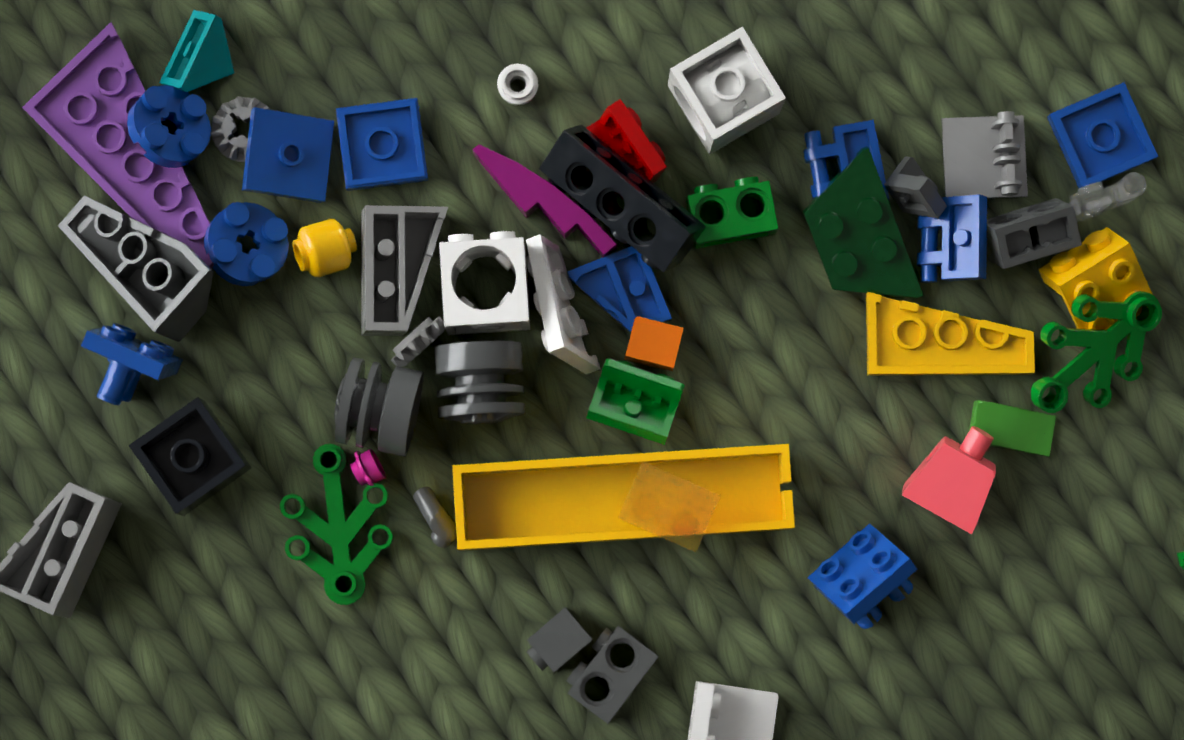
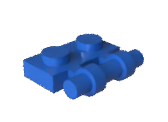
[803,119,889,201]
[917,194,987,283]

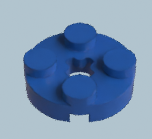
[127,85,211,168]
[204,202,289,286]

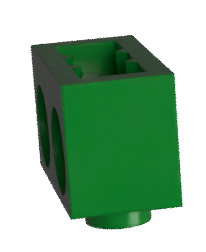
[686,176,778,249]

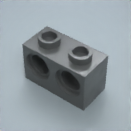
[987,198,1082,269]
[566,626,659,724]

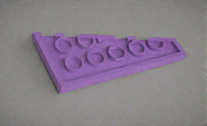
[22,22,214,269]

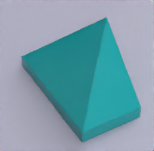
[159,10,234,92]

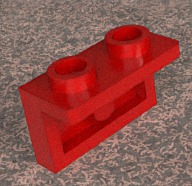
[586,99,667,200]

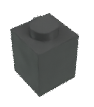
[526,607,592,672]

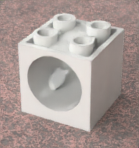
[668,26,786,155]
[439,231,530,335]

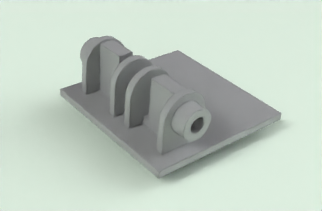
[941,111,1028,198]

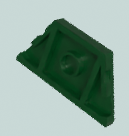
[803,146,923,298]

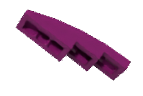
[472,144,617,258]

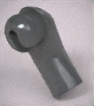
[413,487,457,548]

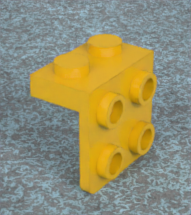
[1038,227,1153,330]

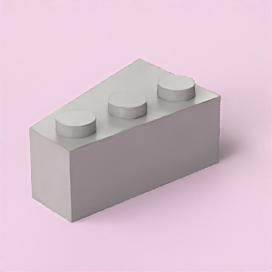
[361,205,448,336]
[0,482,122,618]

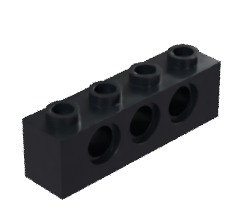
[539,124,706,272]

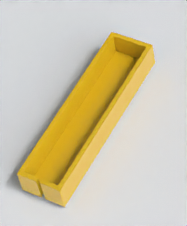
[452,444,795,551]

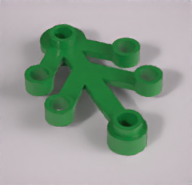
[1031,291,1162,413]
[280,444,394,605]

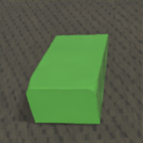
[969,400,1056,457]

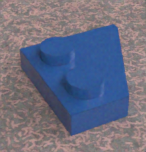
[567,246,672,333]

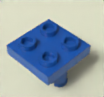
[81,323,183,405]
[807,523,917,629]

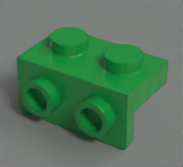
[586,358,685,445]

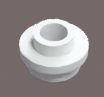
[497,64,538,105]

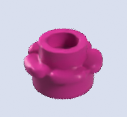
[350,449,386,486]

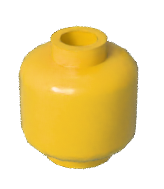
[292,219,357,277]

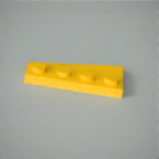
[866,292,1035,376]

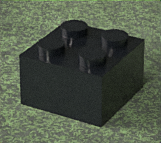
[128,397,252,516]

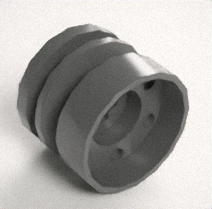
[435,341,526,424]
[334,357,424,457]

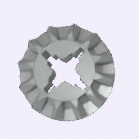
[211,96,270,162]
[390,316,445,367]

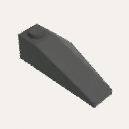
[58,196,213,342]

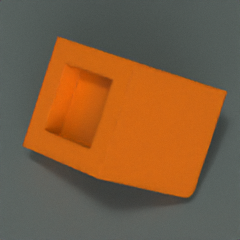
[625,316,684,372]

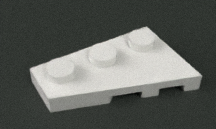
[526,234,601,374]

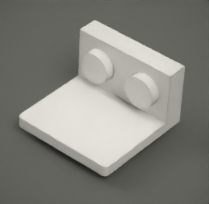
[688,681,779,740]

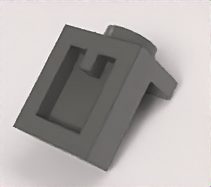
[884,156,947,218]

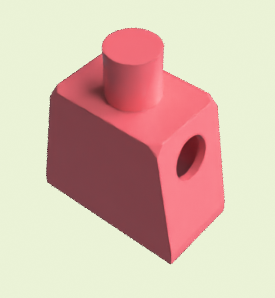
[902,426,996,535]

